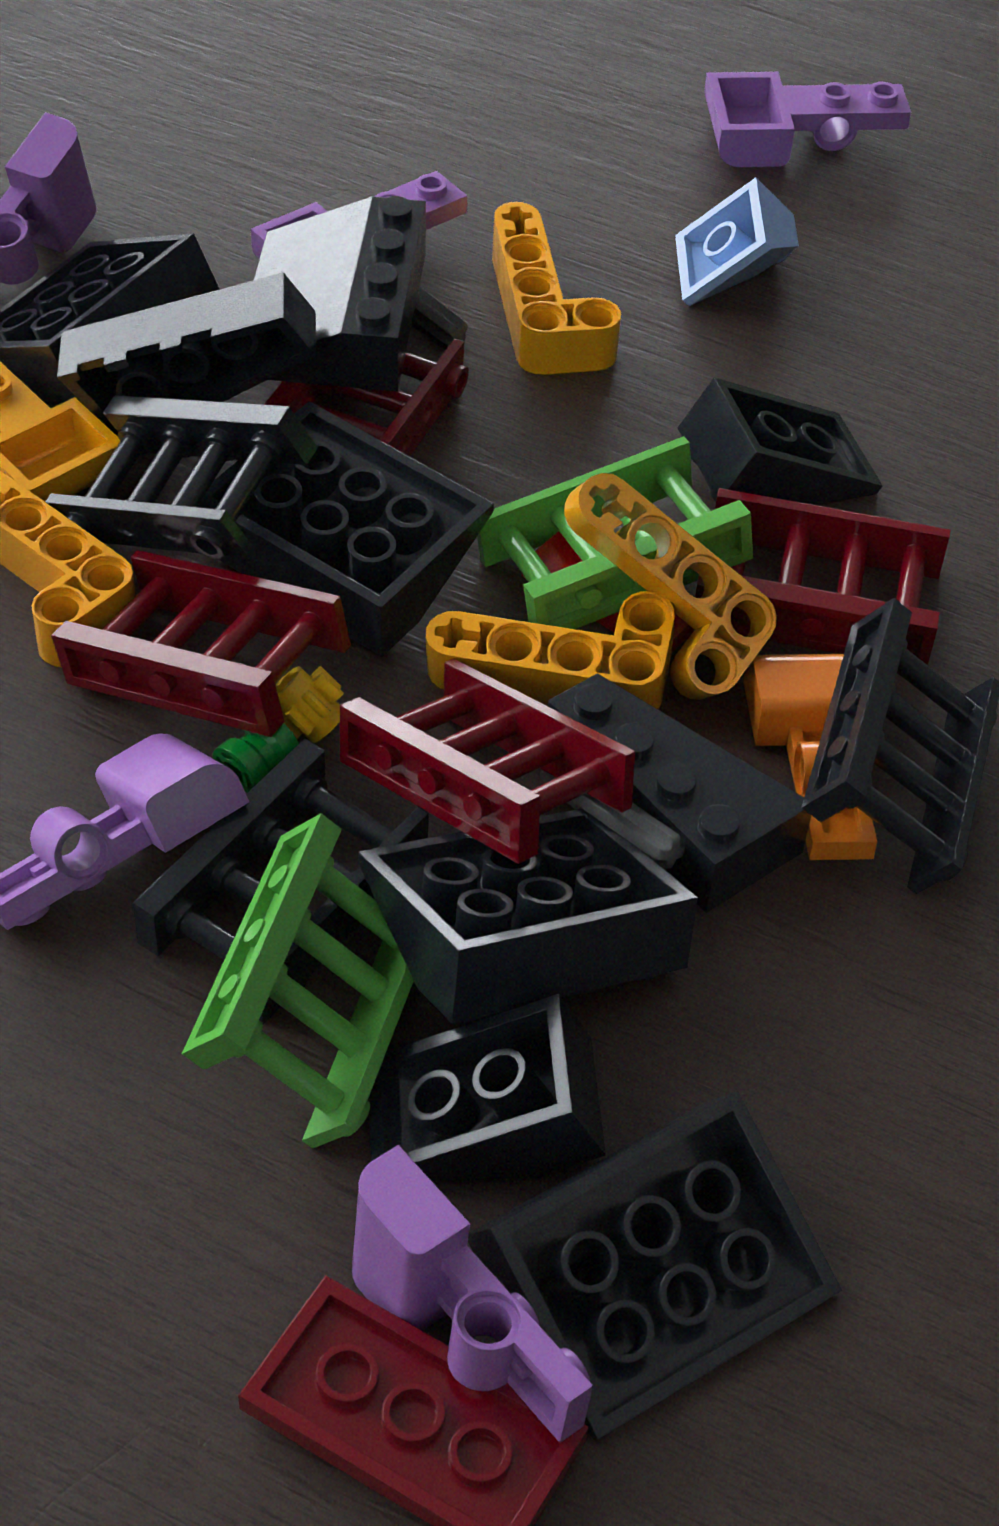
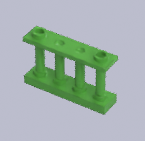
[477,436,753,629]
[182,813,414,1149]

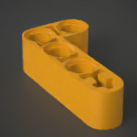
[492,202,621,375]
[0,471,135,667]
[564,473,777,700]
[426,591,675,709]

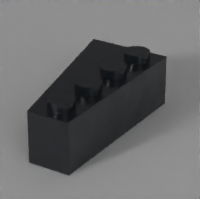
[57,272,316,436]
[548,673,811,913]

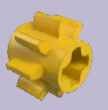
[276,666,344,743]

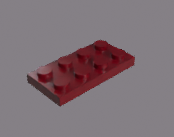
[238,1275,589,1526]

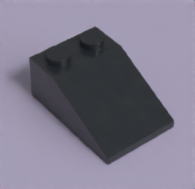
[678,377,883,505]
[369,994,606,1181]

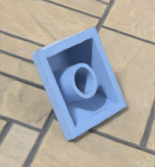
[675,178,799,306]

